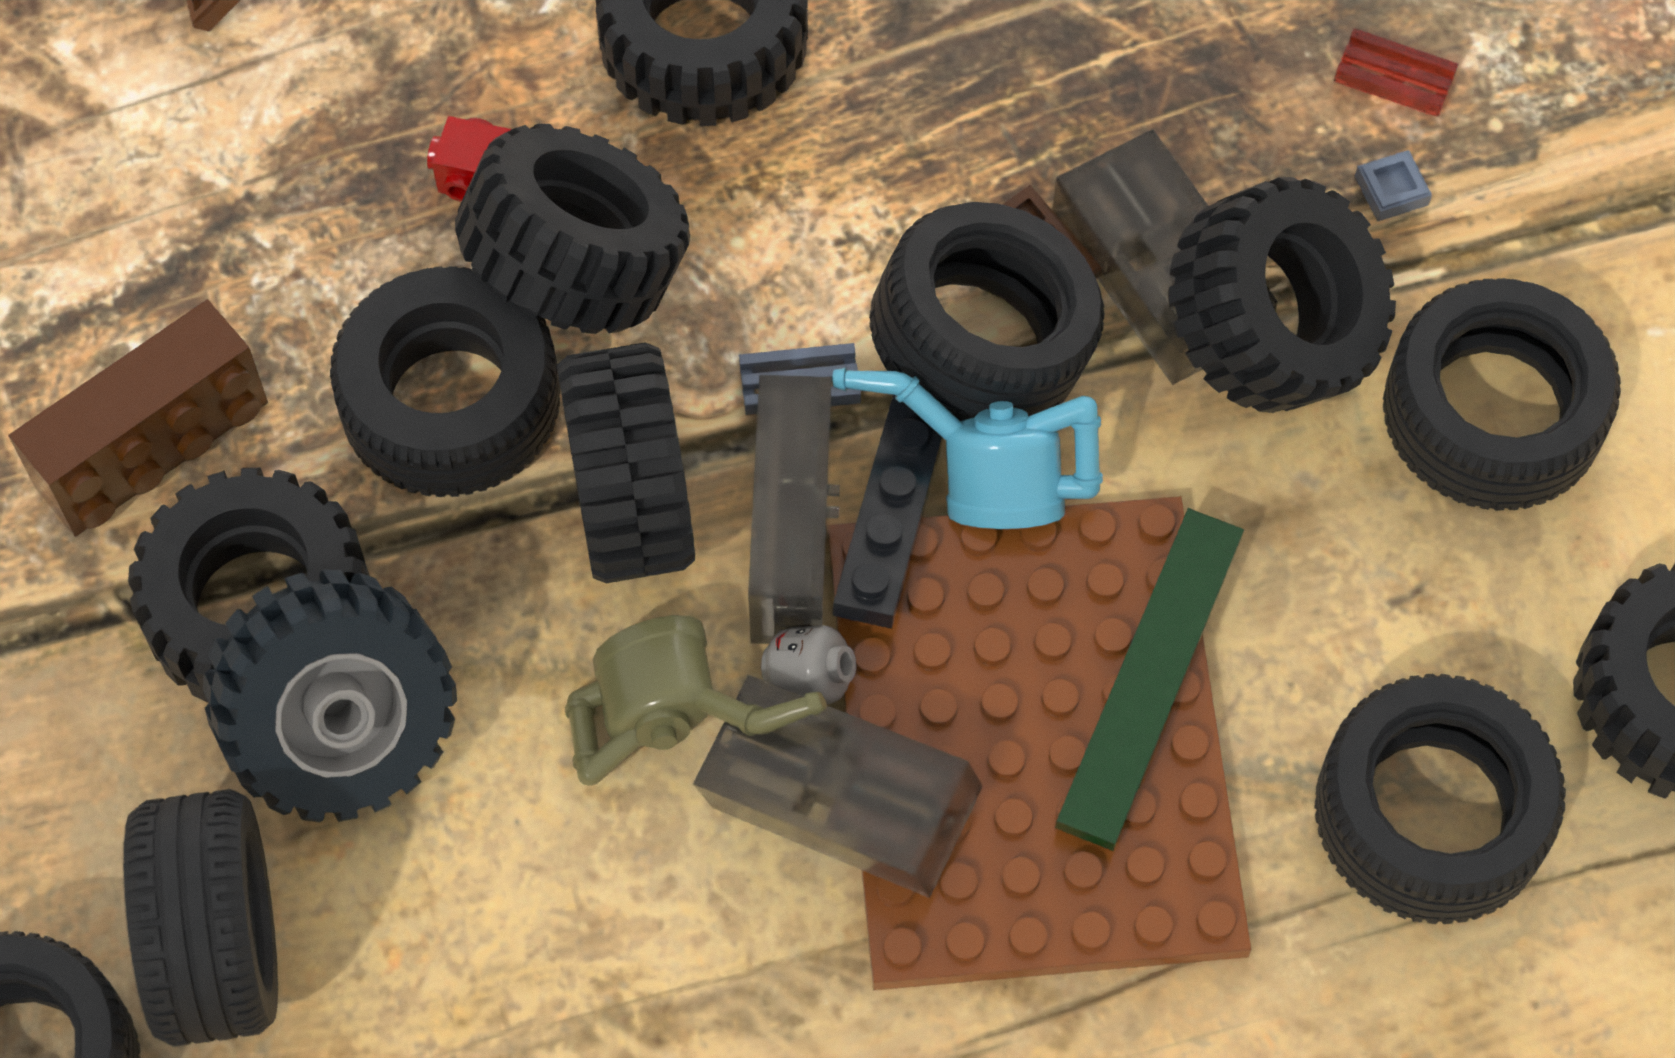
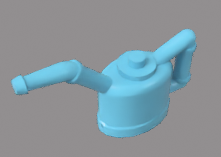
[832,368,1103,529]

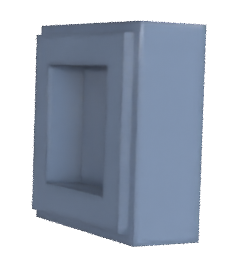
[1354,150,1432,222]

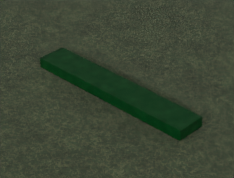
[1055,508,1244,851]

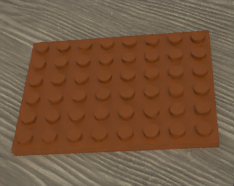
[828,496,1251,990]

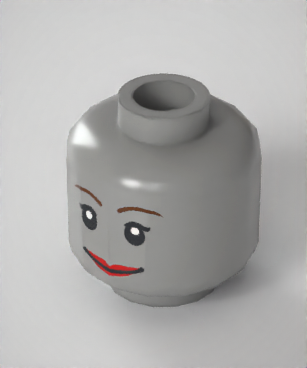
[761,625,856,705]

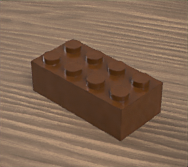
[8,299,268,537]

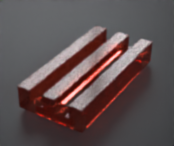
[1334,28,1459,117]

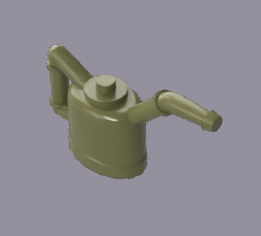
[565,615,827,786]

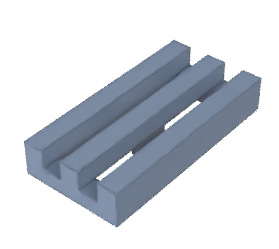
[739,343,861,415]

